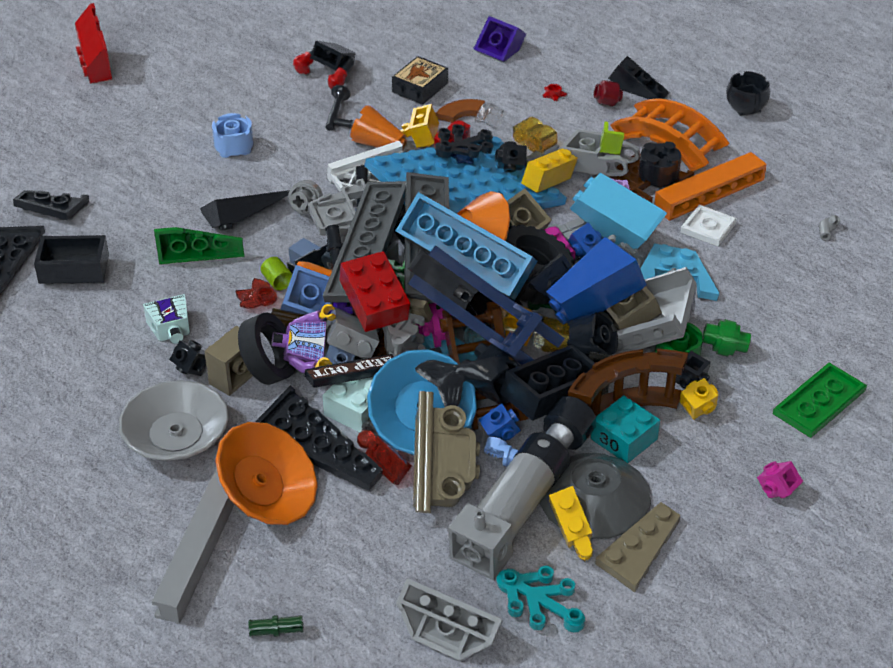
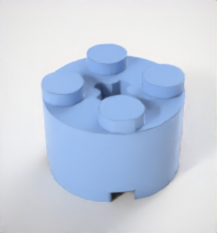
[212,113,253,158]

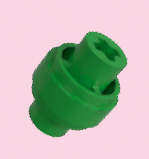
[702,319,751,357]

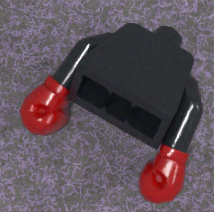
[293,40,356,89]

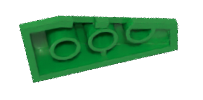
[154,227,244,265]

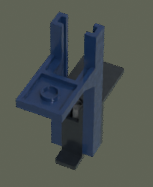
[407,245,565,365]

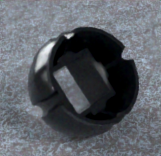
[726,71,771,116]

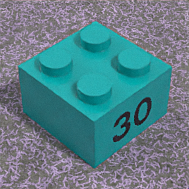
[591,395,660,463]

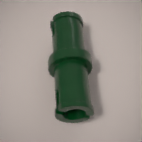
[248,615,304,637]

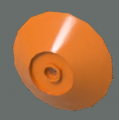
[457,191,510,241]
[215,422,318,525]

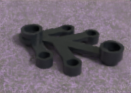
[435,124,493,158]

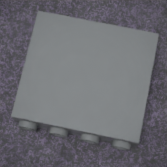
[603,267,697,359]

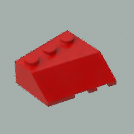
[75,3,112,84]

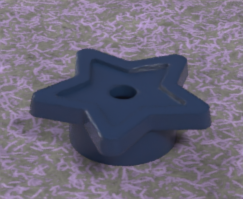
[451,148,474,165]

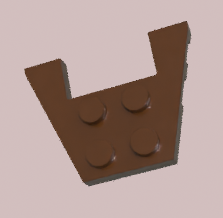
[610,154,694,203]

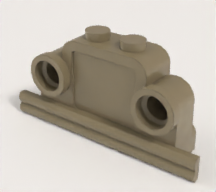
[413,391,480,513]

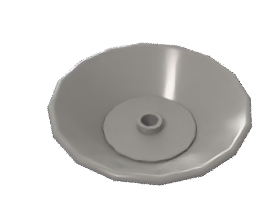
[119,380,229,461]

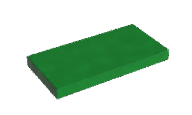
[773,362,867,438]

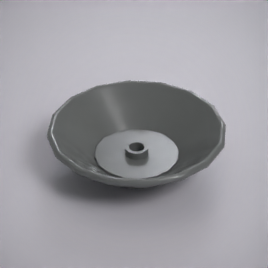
[539,453,651,539]

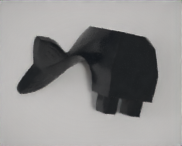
[415,343,520,407]

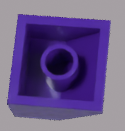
[473,16,527,62]

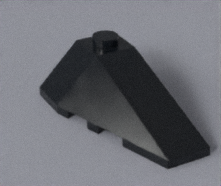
[200,190,290,230]

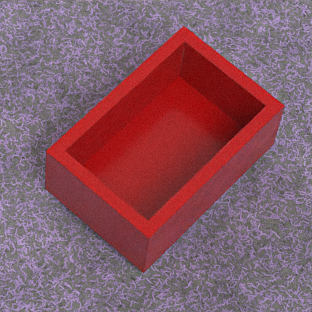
[339,251,410,332]

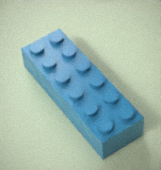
[396,192,538,300]

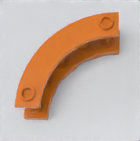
[610,99,730,171]

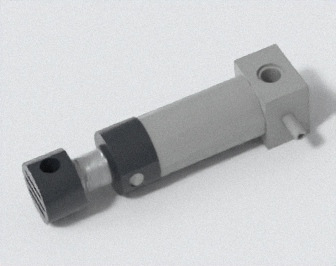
[448,396,596,581]

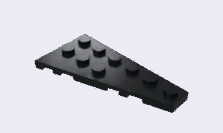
[0,226,45,295]
[255,385,383,491]

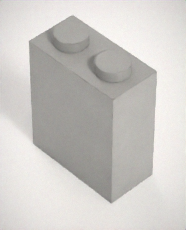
[326,307,379,359]

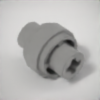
[288,180,323,214]

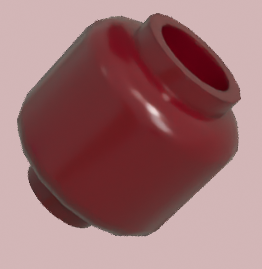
[593,80,623,107]

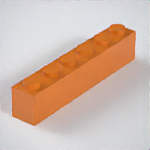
[654,152,767,221]

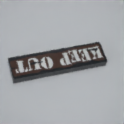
[305,354,394,388]

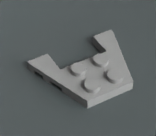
[308,178,366,235]

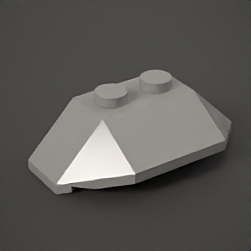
[396,578,503,661]

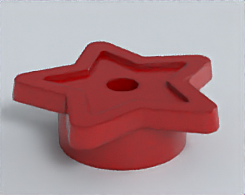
[543,84,567,101]

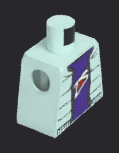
[143,294,190,344]

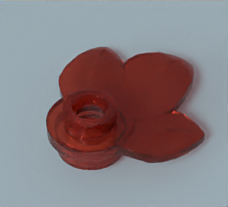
[235,278,277,309]

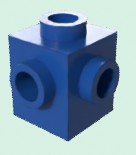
[568,222,603,259]
[478,404,521,441]

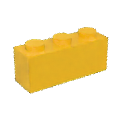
[521,149,578,193]

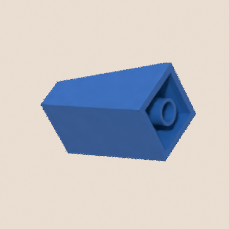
[546,237,647,325]

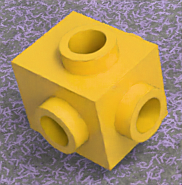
[680,378,719,420]

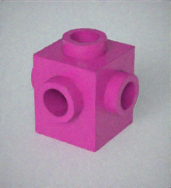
[757,461,803,498]

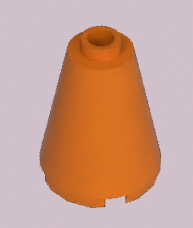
[350,105,407,149]

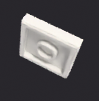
[680,205,737,246]

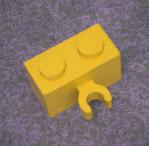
[400,104,439,148]

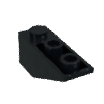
[608,56,670,99]

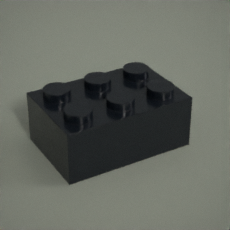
[34,235,109,284]

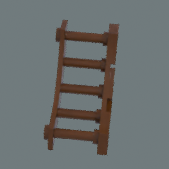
[439,302,528,430]
[568,349,688,438]

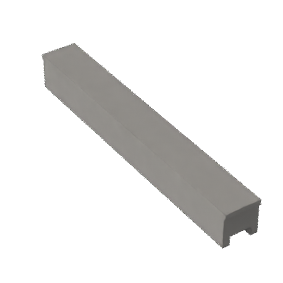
[152,467,235,624]

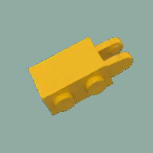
[549,486,593,561]

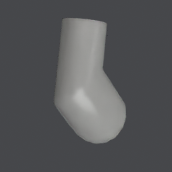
[819,215,840,241]

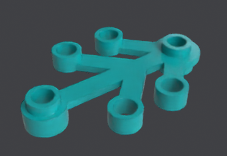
[496,566,585,633]

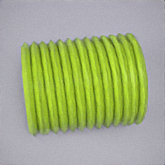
[260,256,292,291]

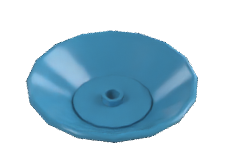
[367,349,477,455]

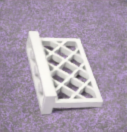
[327,141,403,205]

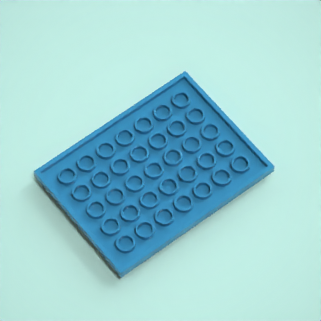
[364,136,567,214]

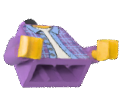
[271,304,336,373]

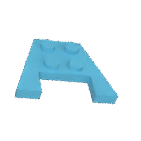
[641,243,719,301]

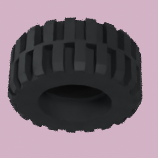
[506,225,575,304]

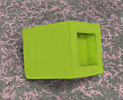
[600,121,624,155]

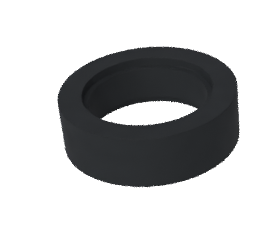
[238,312,296,385]

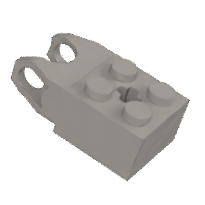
[560,129,640,176]

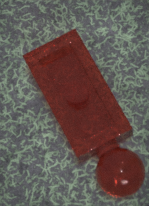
[357,430,412,485]

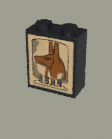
[392,56,448,105]

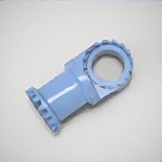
[484,437,518,467]

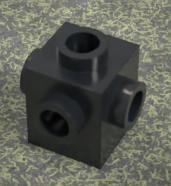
[495,141,527,172]
[169,340,206,376]
[676,351,711,389]

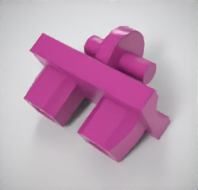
[415,303,446,348]

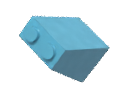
[570,173,667,249]

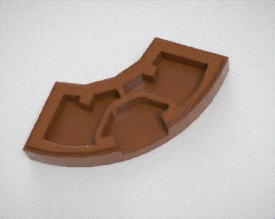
[436,99,485,123]

